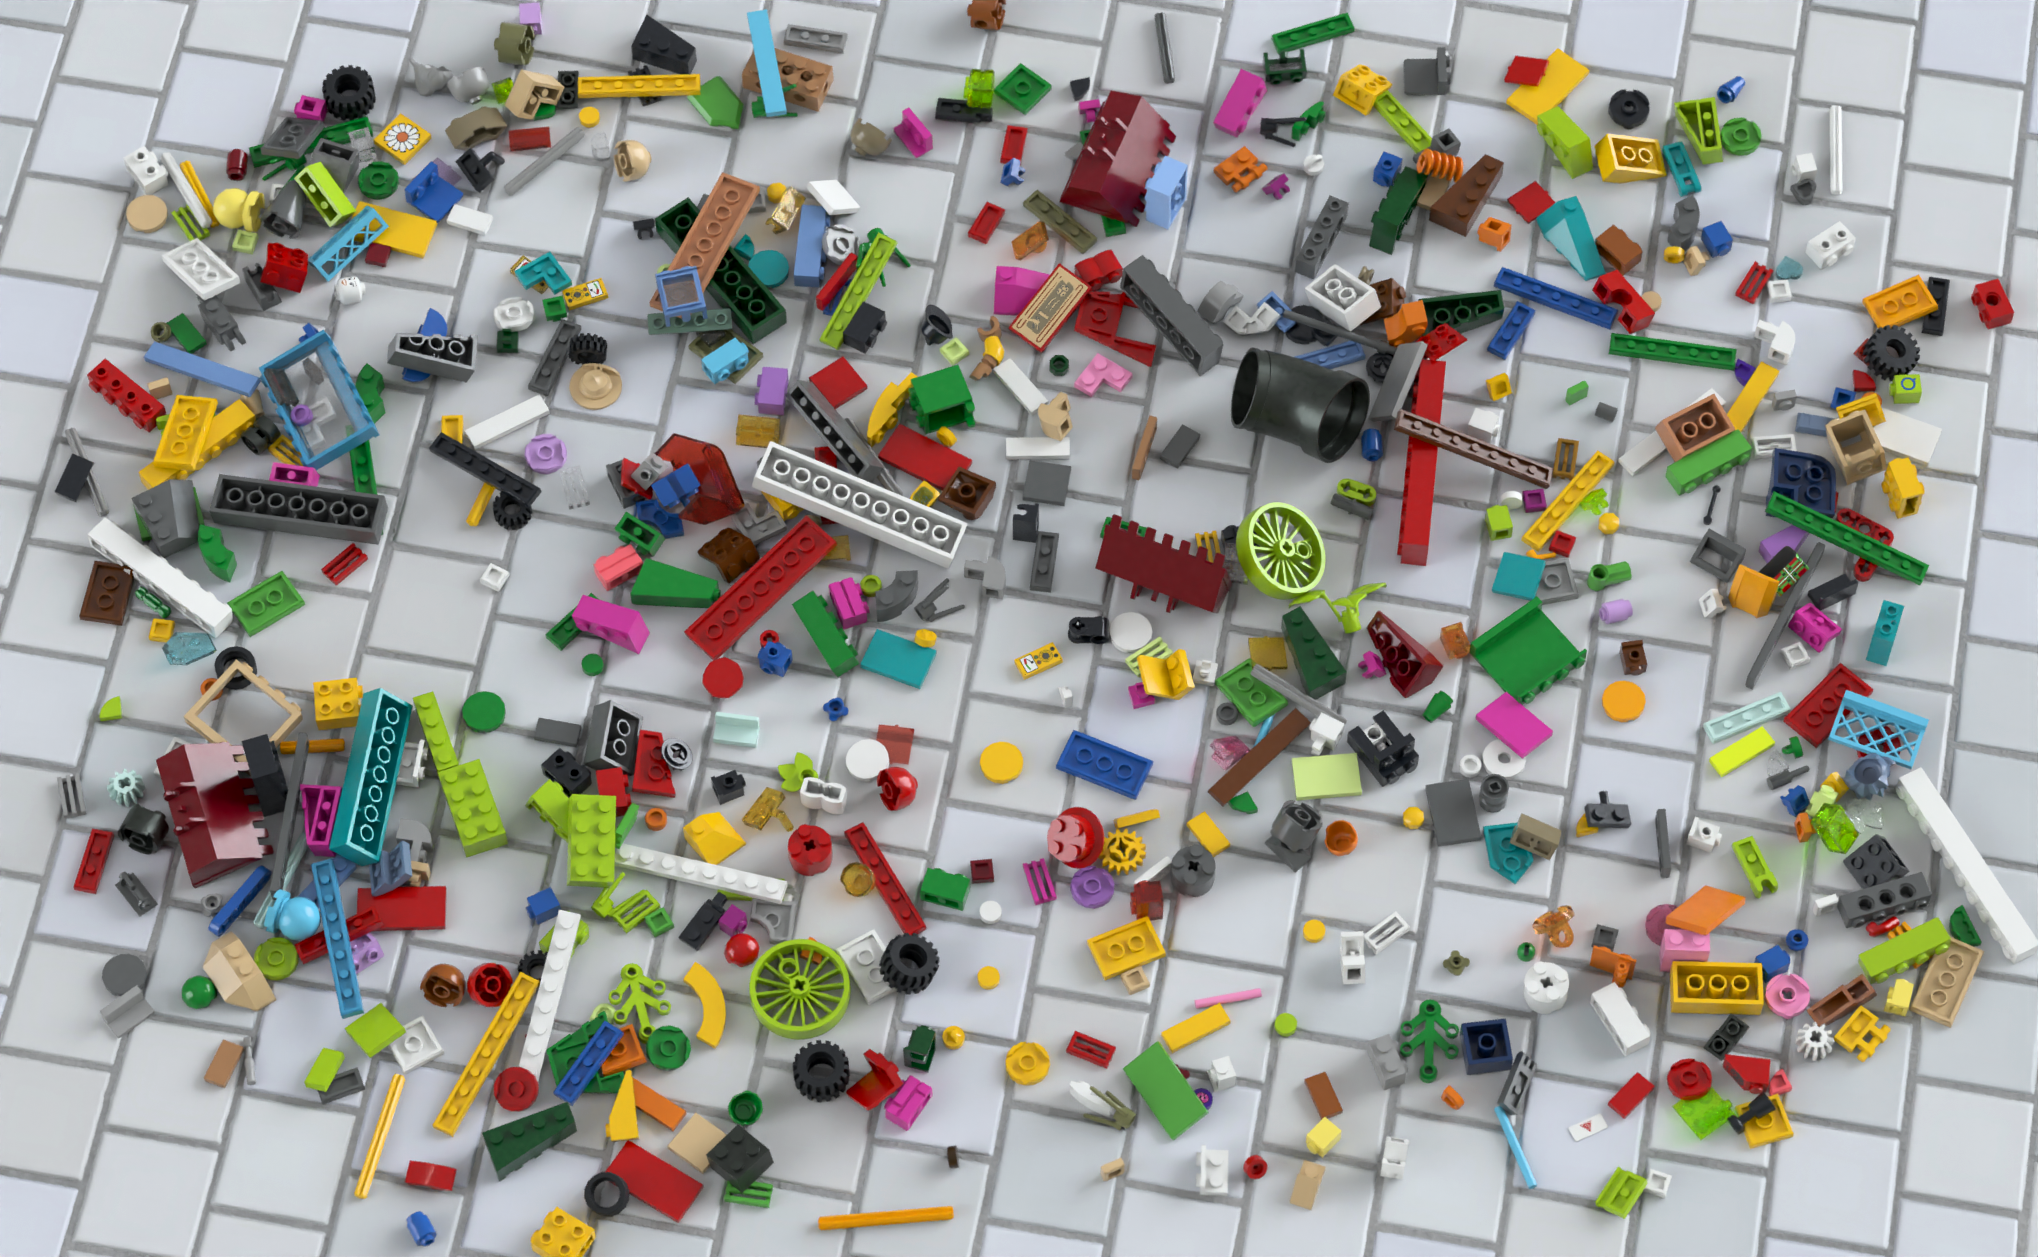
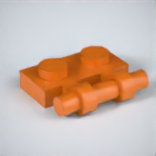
[1214,146,1268,192]

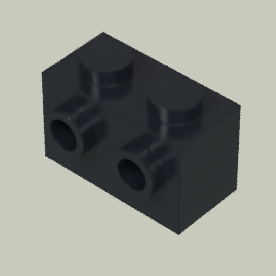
[541,748,592,797]

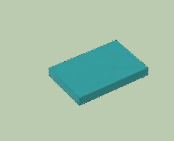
[860,629,937,689]

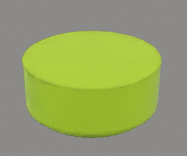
[860,575,882,597]
[1275,1013,1297,1037]

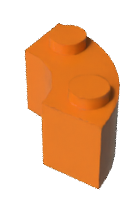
[1383,300,1428,348]

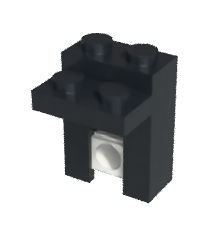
[1347,710,1419,787]

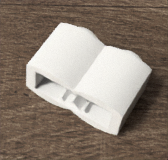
[800,777,847,814]

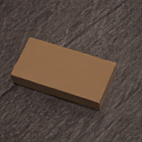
[204,1039,244,1088]

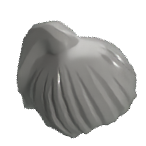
[409,58,453,96]

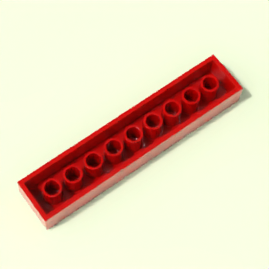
[1397,359,1446,566]

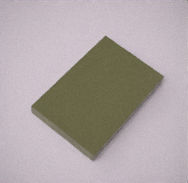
[689,329,763,384]

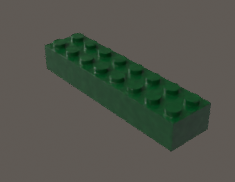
[655,197,787,344]

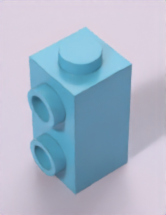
[701,338,749,384]

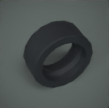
[214,646,257,690]
[584,1172,629,1216]

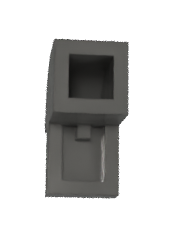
[1413,128,1461,173]

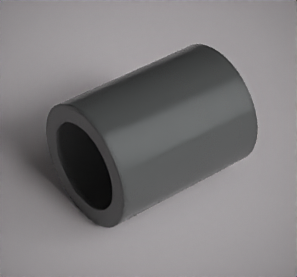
[1595,402,1618,422]

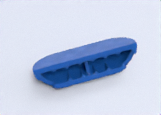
[402,308,447,382]

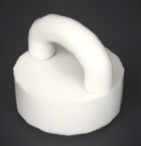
[1303,154,1324,176]

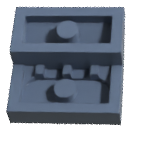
[369,840,412,897]

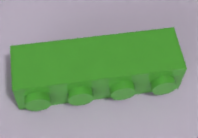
[1665,429,1752,496]

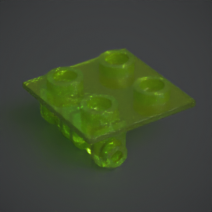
[1672,1086,1736,1140]

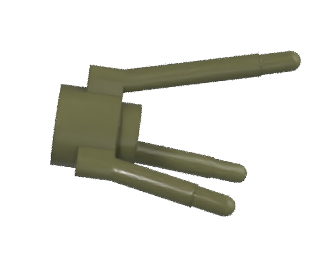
[1083,1086,1136,1131]

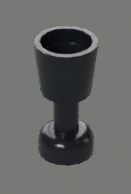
[1727,1092,1776,1135]

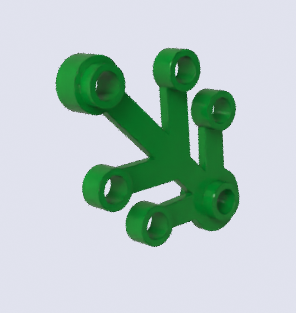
[1400,999,1459,1083]

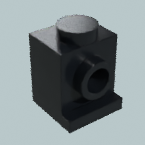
[711,770,746,805]

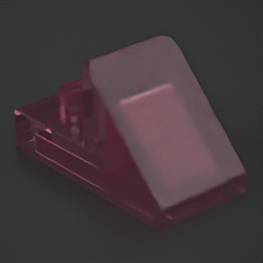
[1210,735,1250,770]

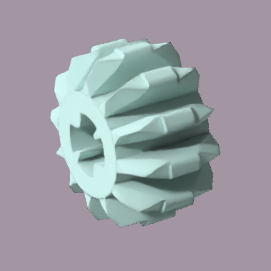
[107,768,145,806]

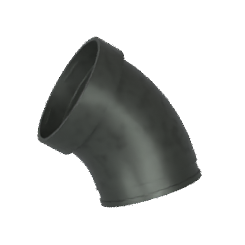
[1231,347,1370,463]

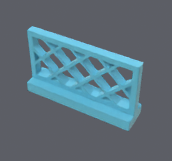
[1828,690,1929,770]

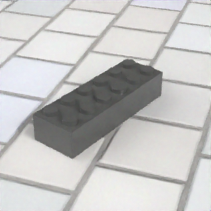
[1120,255,1223,376]

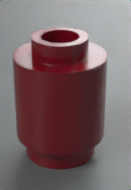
[226,149,248,181]

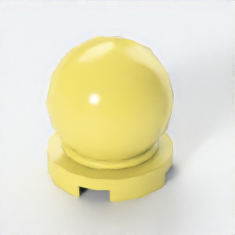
[213,188,265,232]

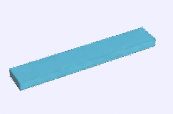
[747,9,787,117]

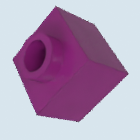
[719,904,748,937]

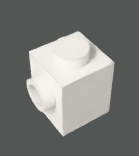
[1467,408,1501,443]

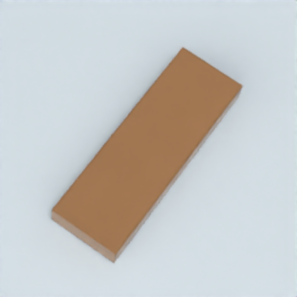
[1132,415,1157,480]

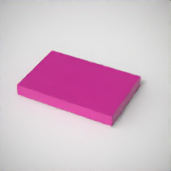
[1475,692,1553,759]

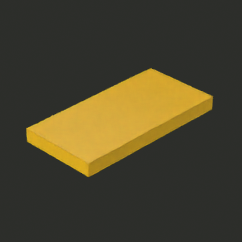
[1506,48,1589,125]
[351,201,437,258]
[153,395,218,471]

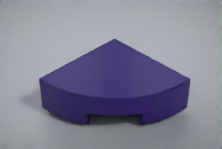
[1735,359,1756,387]

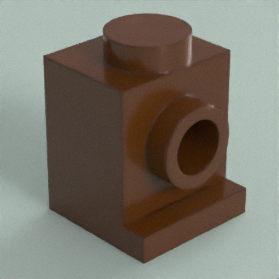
[1619,640,1647,676]

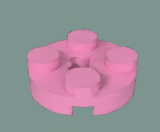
[1764,974,1810,1019]

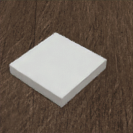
[806,180,861,215]
[388,1015,444,1074]

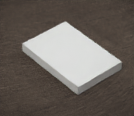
[1874,408,1942,466]
[835,929,897,1005]

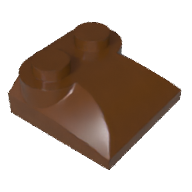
[938,467,996,520]

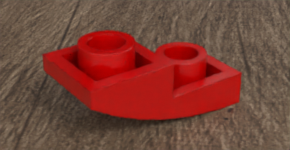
[405,1160,457,1191]

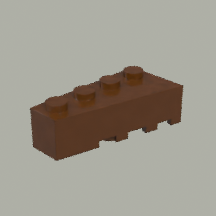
[1429,154,1504,237]

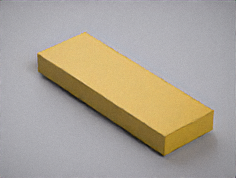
[1161,1003,1231,1053]

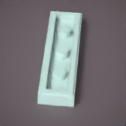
[1703,692,1791,744]

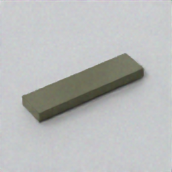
[1023,190,1097,254]

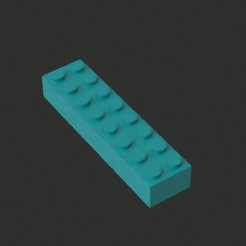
[329,688,413,867]

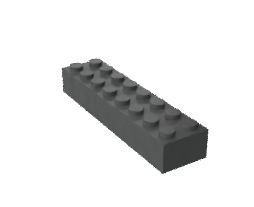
[209,474,388,545]

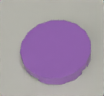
[1070,866,1114,909]

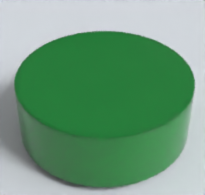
[581,654,604,676]

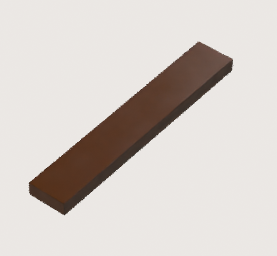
[1208,708,1311,807]

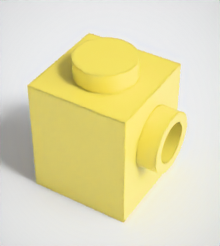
[1306,1117,1342,1158]

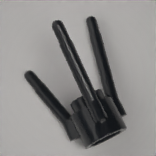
[1260,117,1307,147]

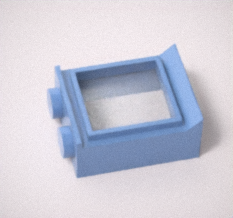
[655,266,708,327]

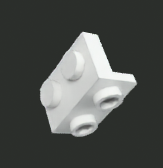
[396,739,430,787]

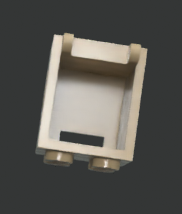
[1825,409,1887,485]

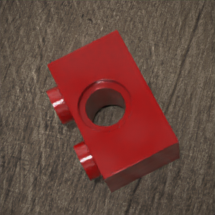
[1971,279,2014,330]

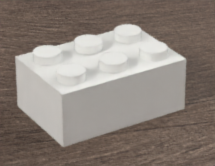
[1304,264,1381,332]

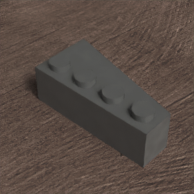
[387,333,478,383]

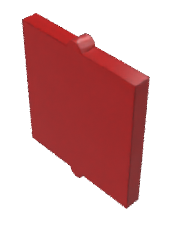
[1504,55,1549,87]
[1507,181,1556,224]
[621,458,653,500]

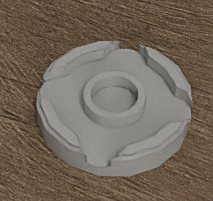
[822,225,860,265]

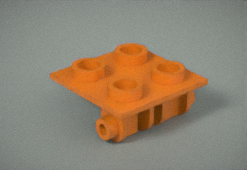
[1589,946,1637,988]

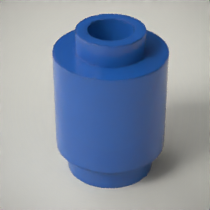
[1361,429,1383,462]
[406,1211,437,1247]

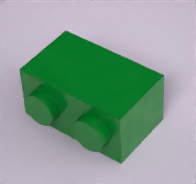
[920,868,970,911]

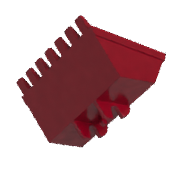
[1059,90,1176,227]
[1095,514,1232,613]
[156,742,274,888]

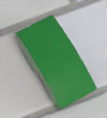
[1291,101,1326,141]

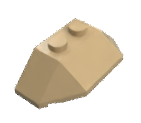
[203,931,276,1011]

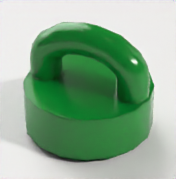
[1781,736,1803,759]

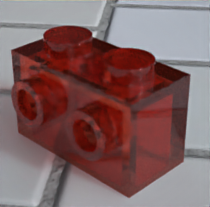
[1130,880,1164,921]

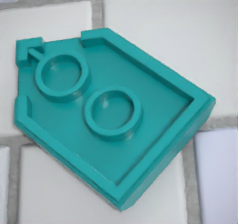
[1483,822,1534,884]

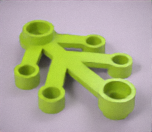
[609,963,671,1044]

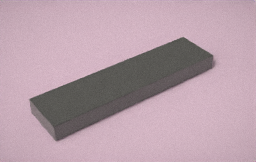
[528,319,581,396]

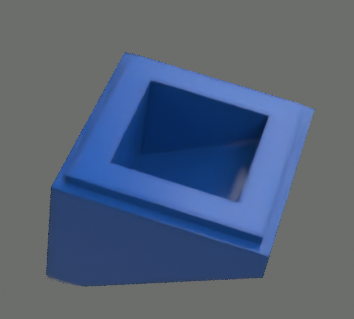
[1831,387,1856,409]

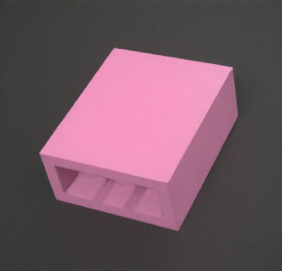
[1659,929,1710,972]

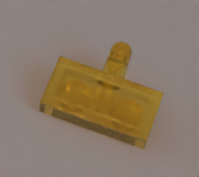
[742,787,794,832]

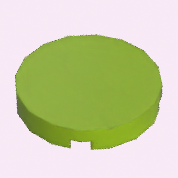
[254,937,299,980]

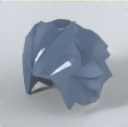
[1844,753,1896,801]

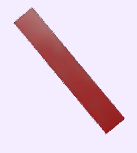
[844,822,927,936]

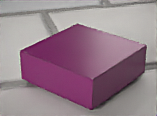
[1522,489,1547,513]

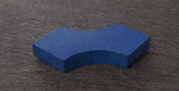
[636,499,684,539]

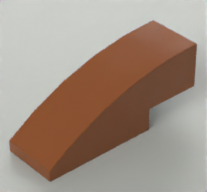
[1806,974,1877,1027]

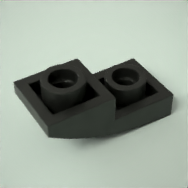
[558,71,579,109]
[1703,1013,1750,1061]

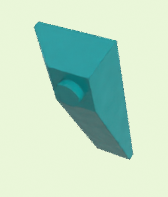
[1536,196,1606,281]

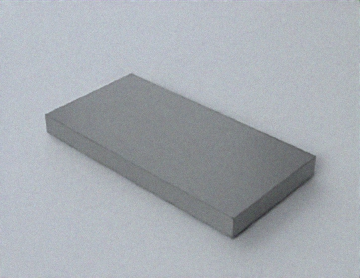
[1368,341,1427,422]

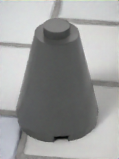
[260,180,306,239]

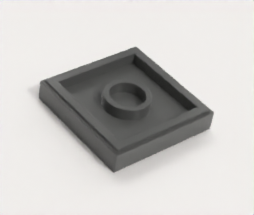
[1023,460,1071,506]

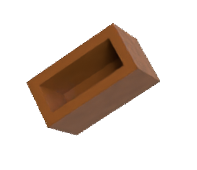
[1595,224,1643,275]

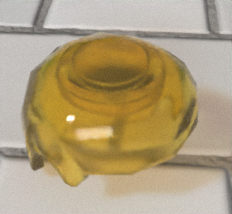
[840,862,876,898]

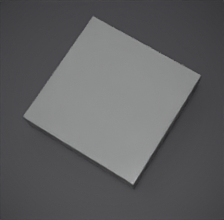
[1535,558,1579,605]

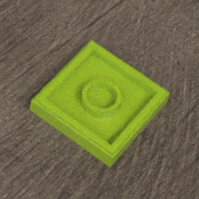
[345,1003,406,1058]

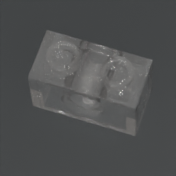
[1223,543,1248,585]

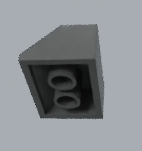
[584,700,643,776]

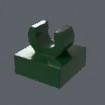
[497,329,519,353]

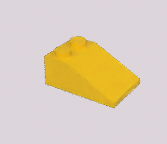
[1594,134,1667,183]

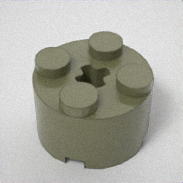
[494,22,535,65]

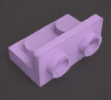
[350,932,384,974]

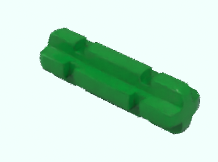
[135,586,172,618]

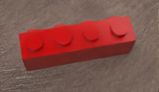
[87,358,167,433]

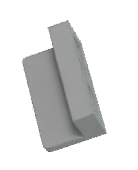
[100,985,155,1038]

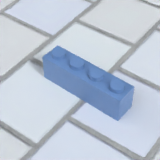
[794,205,831,288]

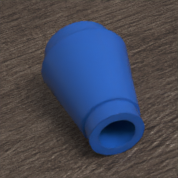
[1717,76,1745,103]

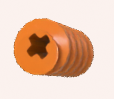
[1417,148,1463,183]

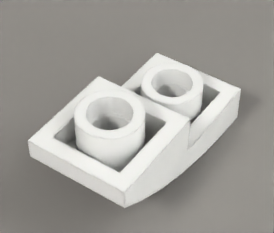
[1070,1081,1112,1117]

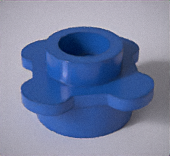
[823,698,849,721]

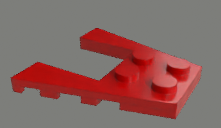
[1074,292,1156,367]

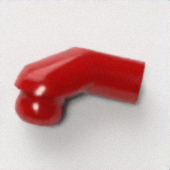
[1866,916,1900,937]

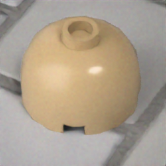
[614,140,651,182]

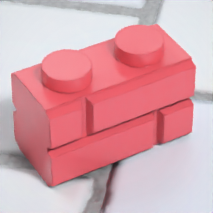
[593,544,643,591]

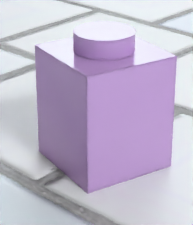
[519,3,542,35]

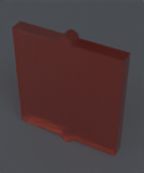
[876,724,914,765]

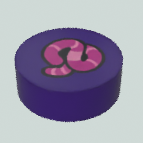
[1194,1088,1213,1110]

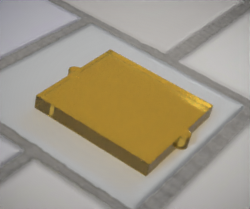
[1248,636,1288,671]

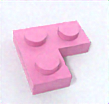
[1074,353,1133,397]

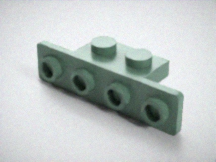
[647,308,732,335]

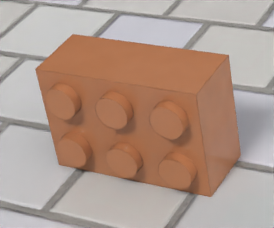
[1655,394,1736,462]

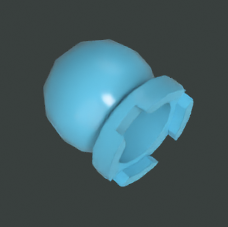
[264,889,321,940]

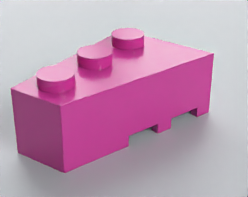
[1213,69,1267,138]
[572,595,650,654]
[300,784,342,857]

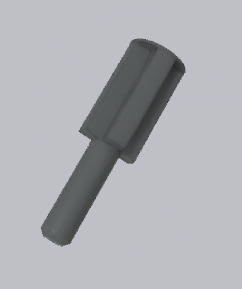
[1766,765,1810,790]

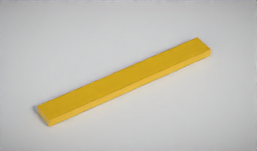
[432,972,540,1137]

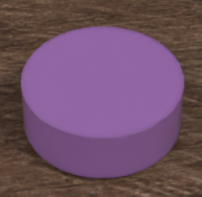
[290,404,313,427]

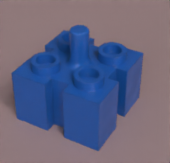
[651,463,701,512]

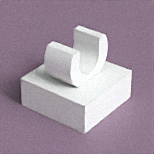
[1699,589,1727,618]
[1193,660,1218,686]

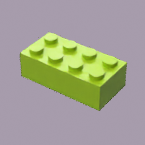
[438,759,508,858]
[567,794,616,888]

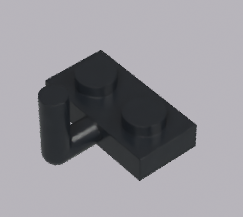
[455,148,505,193]

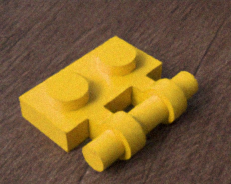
[1834,1005,1891,1062]

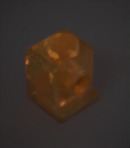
[1440,622,1470,660]

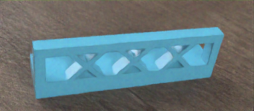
[308,206,389,281]

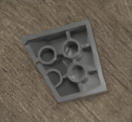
[131,479,199,558]

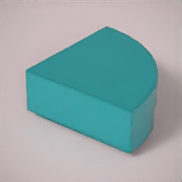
[734,234,755,261]

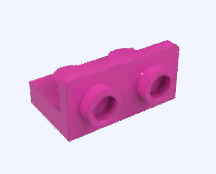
[893,107,933,158]
[1788,603,1842,652]

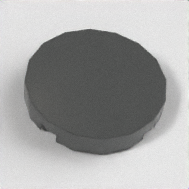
[102,954,147,996]

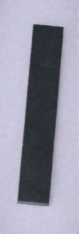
[429,432,542,507]

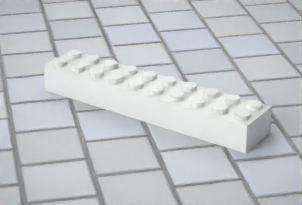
[752,441,968,569]

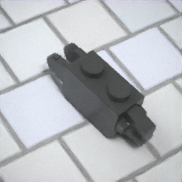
[196,293,246,352]

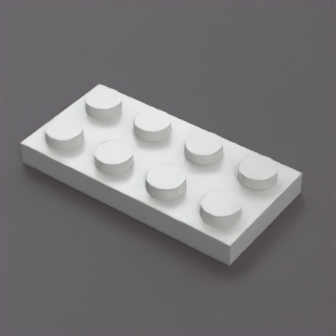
[162,238,240,301]

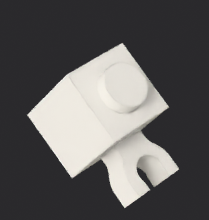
[1309,712,1345,756]

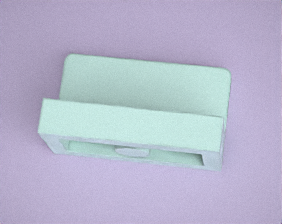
[713,712,760,748]

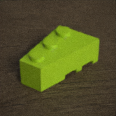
[1674,97,1723,165]
[1537,106,1593,179]
[525,779,570,843]

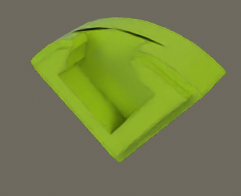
[99,696,122,721]

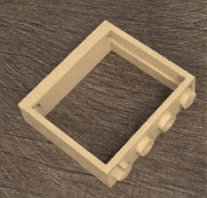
[184,659,303,776]

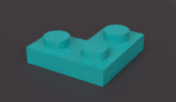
[514,251,572,295]

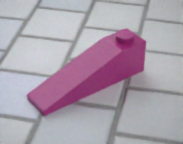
[994,266,1050,316]

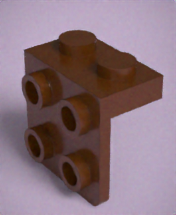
[1360,278,1406,325]
[698,527,761,583]

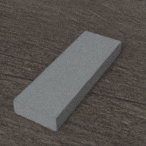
[784,24,848,54]

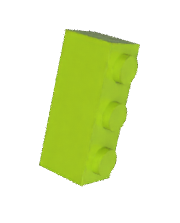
[294,162,356,228]

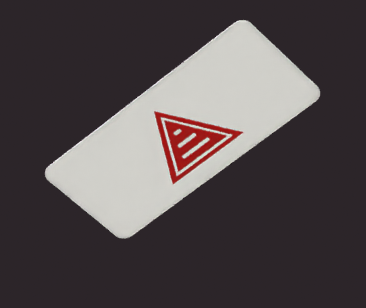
[1568,1113,1608,1142]

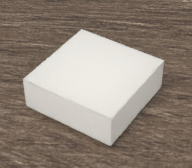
[1767,279,1792,303]
[480,563,510,592]
[1781,641,1810,670]
[1812,894,1838,916]
[1643,1169,1672,1199]

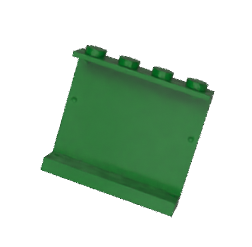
[1469,597,1587,705]

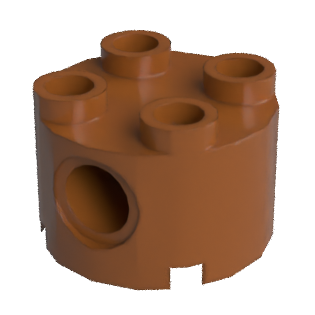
[967,0,1006,30]

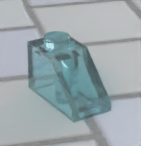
[162,632,217,666]

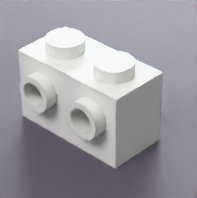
[123,146,169,195]
[1805,221,1856,270]

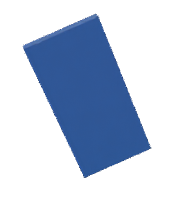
[1056,730,1153,800]

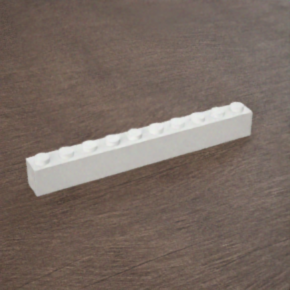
[1896,767,2038,964]

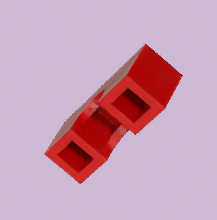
[1592,270,1655,334]

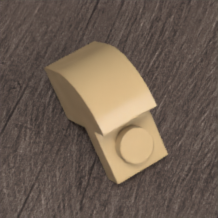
[1038,392,1073,441]

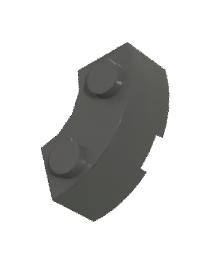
[1667,195,1700,251]
[876,570,918,622]

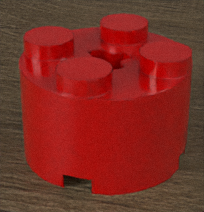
[788,824,833,876]

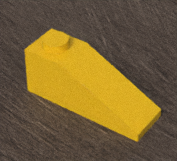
[605,1070,639,1142]

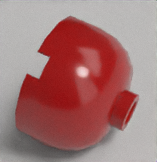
[877,766,918,811]
[467,963,513,1007]

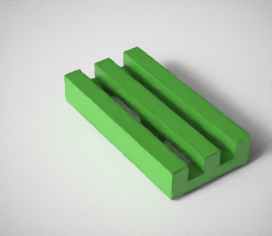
[615,803,639,849]
[724,1181,773,1208]

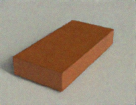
[1304,1072,1343,1120]

